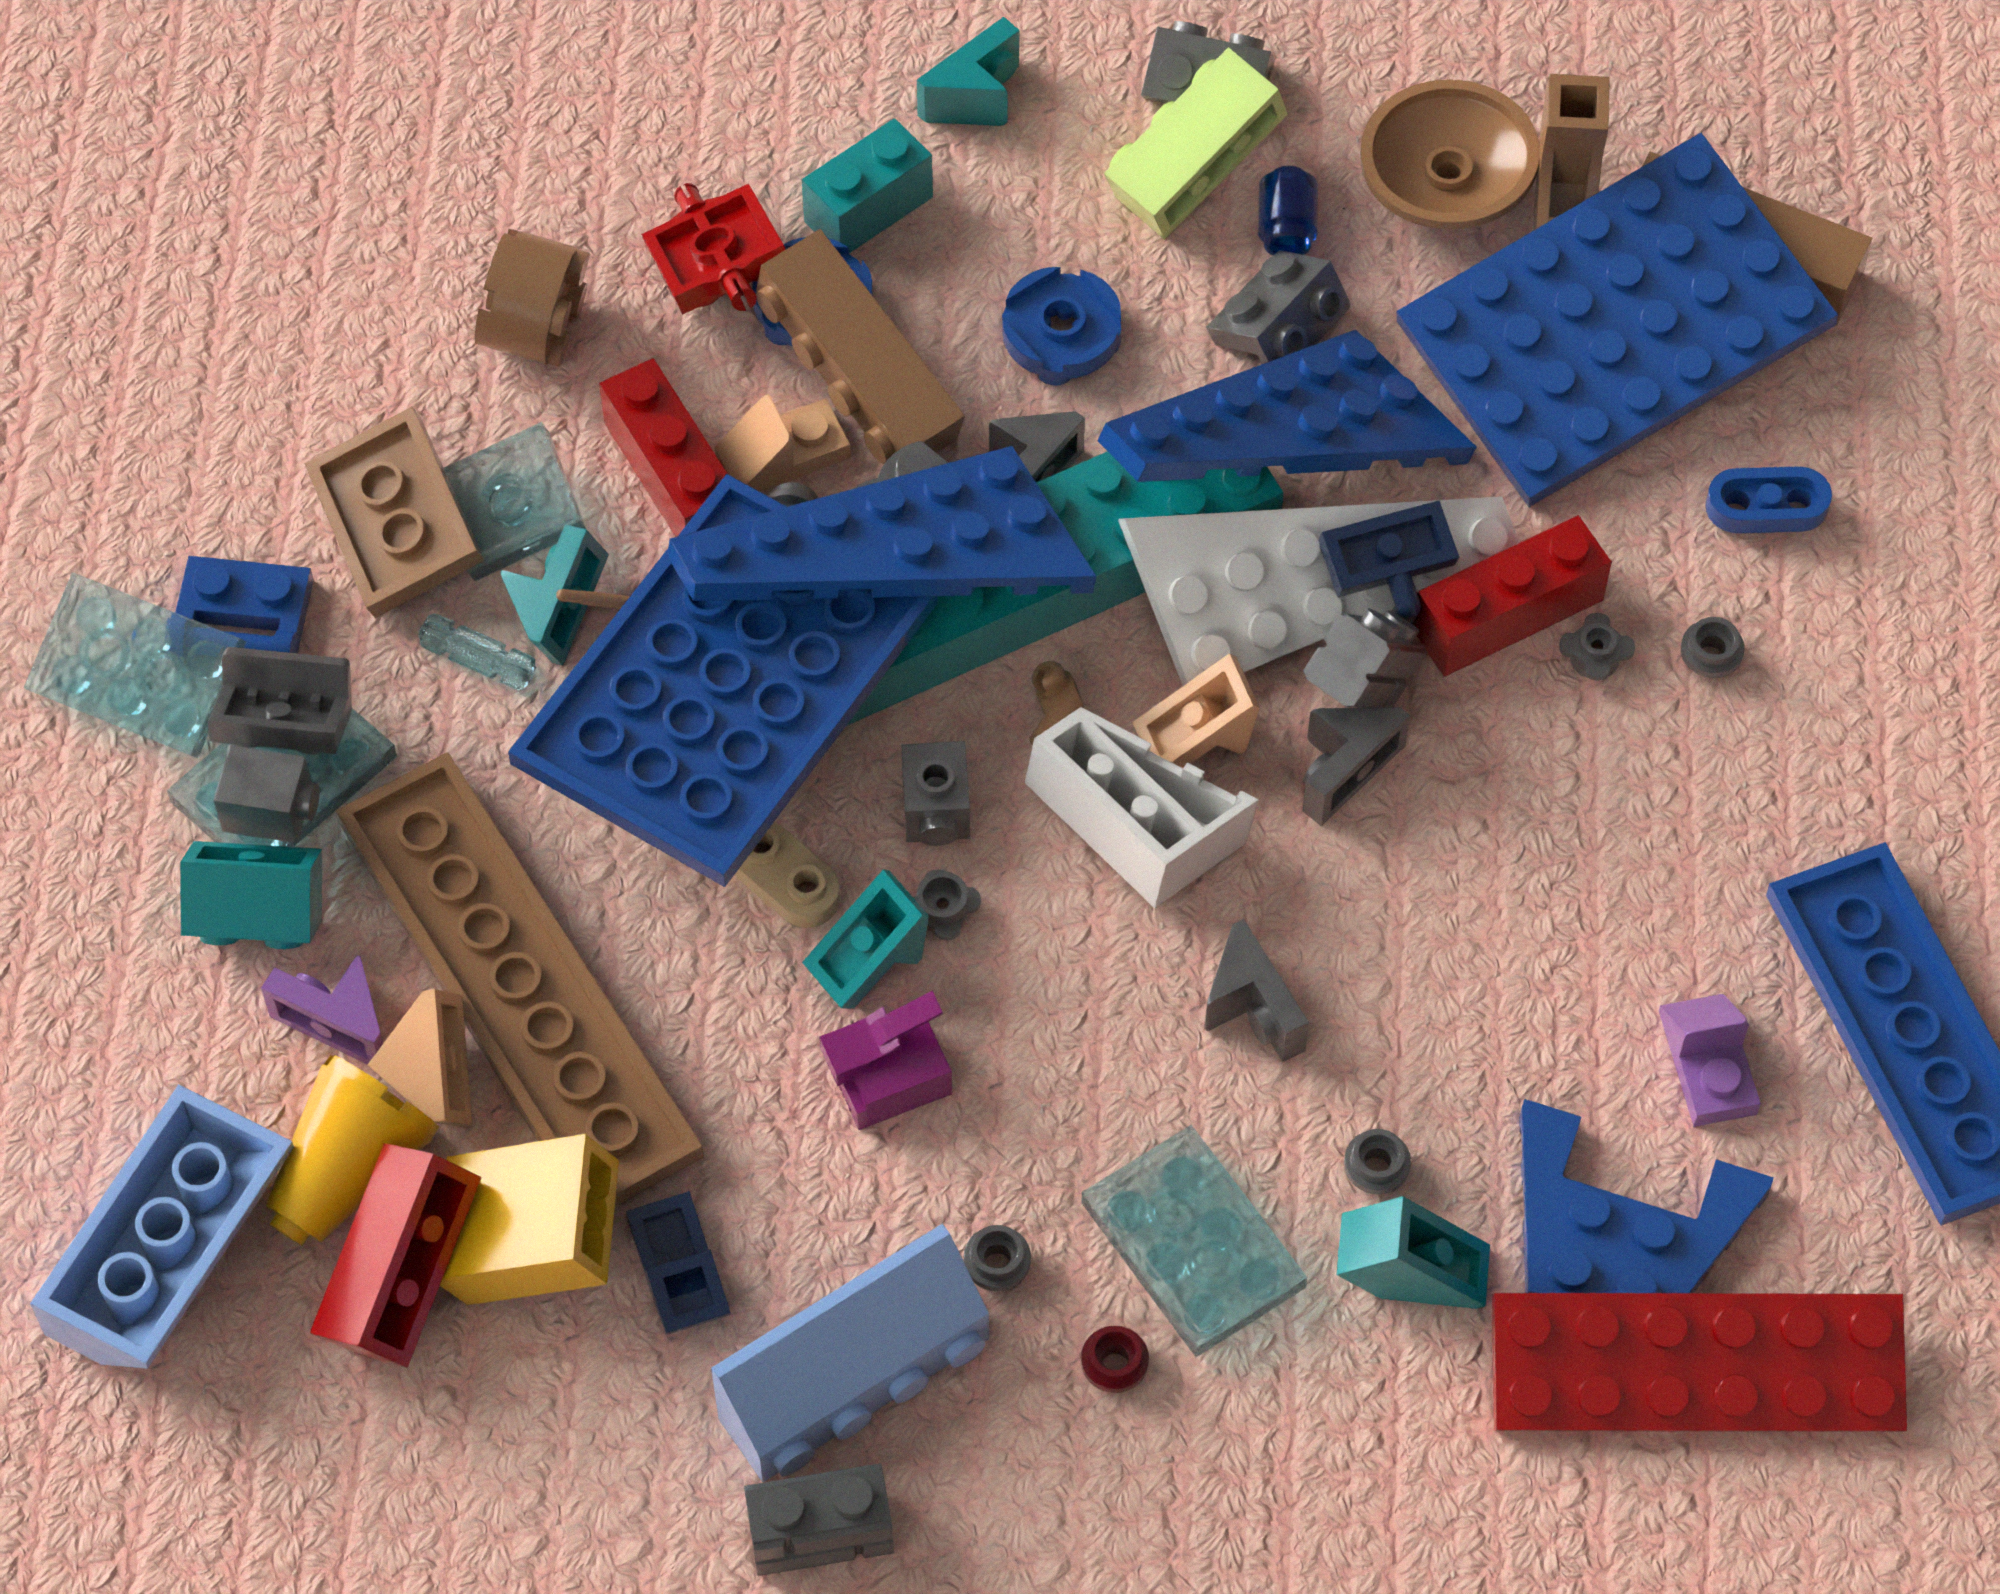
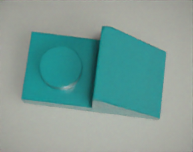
[916,17,1020,126]
[500,524,609,666]
[802,869,929,1009]

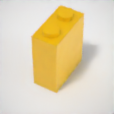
[440,1134,619,1305]

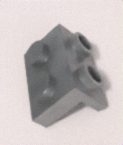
[1141,21,1275,103]
[1206,250,1350,364]
[208,647,352,755]

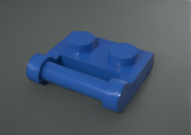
[166,556,314,658]

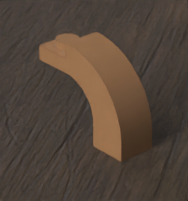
[1533,74,1610,231]

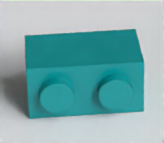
[801,118,933,253]
[180,841,322,949]

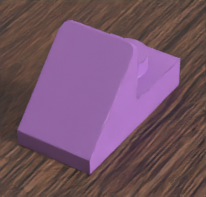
[261,955,383,1065]
[1659,994,1761,1127]

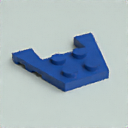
[1519,1099,1774,1293]

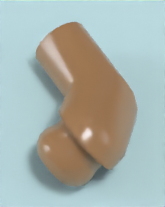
[1029,661,1084,745]

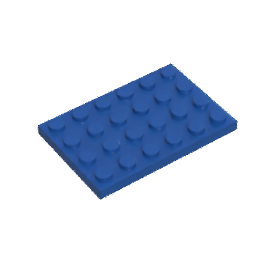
[1396,133,1838,507]
[508,474,938,887]

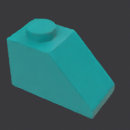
[1336,1196,1490,1309]

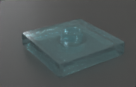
[444,422,586,581]

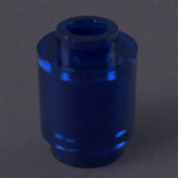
[1258,166,1318,256]

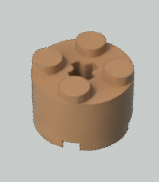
[475,229,590,367]

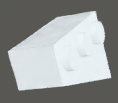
[1025,707,1259,908]

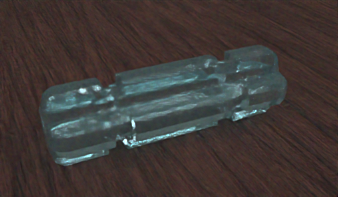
[418,614,537,690]

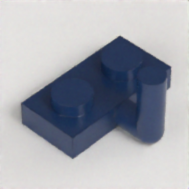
[1318,500,1460,624]

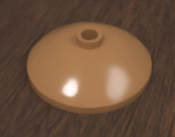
[1360,79,1540,230]

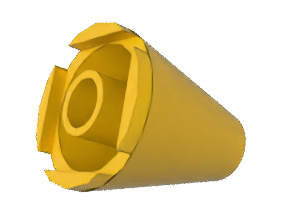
[265,1054,439,1246]

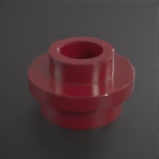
[1081,1326,1149,1393]

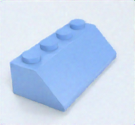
[30,1084,294,1369]
[711,1223,989,1482]

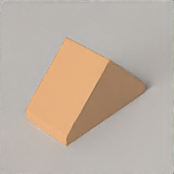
[368,989,472,1127]

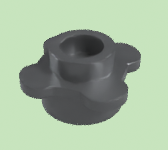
[1559,613,1635,681]
[913,869,981,940]

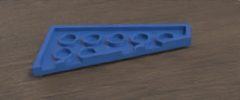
[1097,329,1477,482]
[668,446,1097,601]

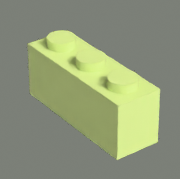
[1104,47,1288,240]

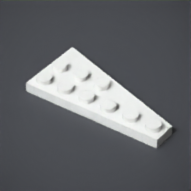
[1118,496,1520,686]

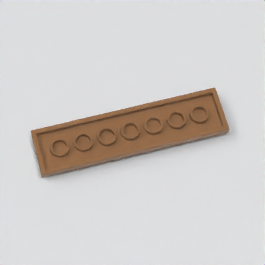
[335,752,704,1206]

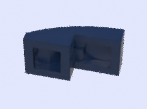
[626,1191,731,1335]

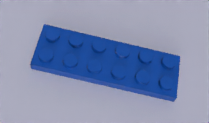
[1766,842,2000,1226]

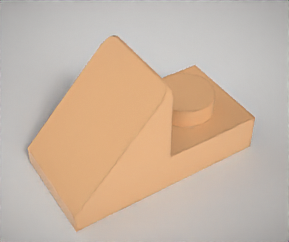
[715,394,851,492]
[1132,653,1260,768]

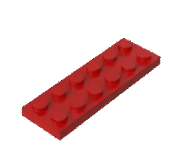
[1492,1293,1907,1432]

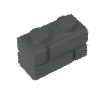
[744,1463,894,1576]

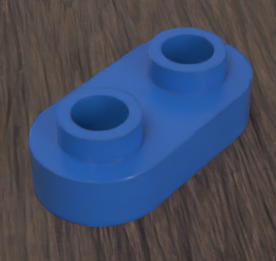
[1705,466,1832,533]

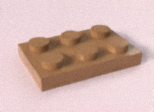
[304,407,485,618]

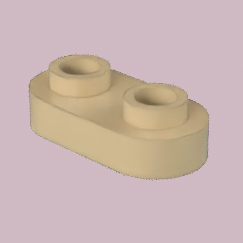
[735,822,840,928]

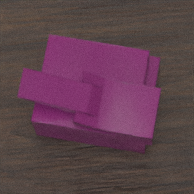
[819,990,952,1130]

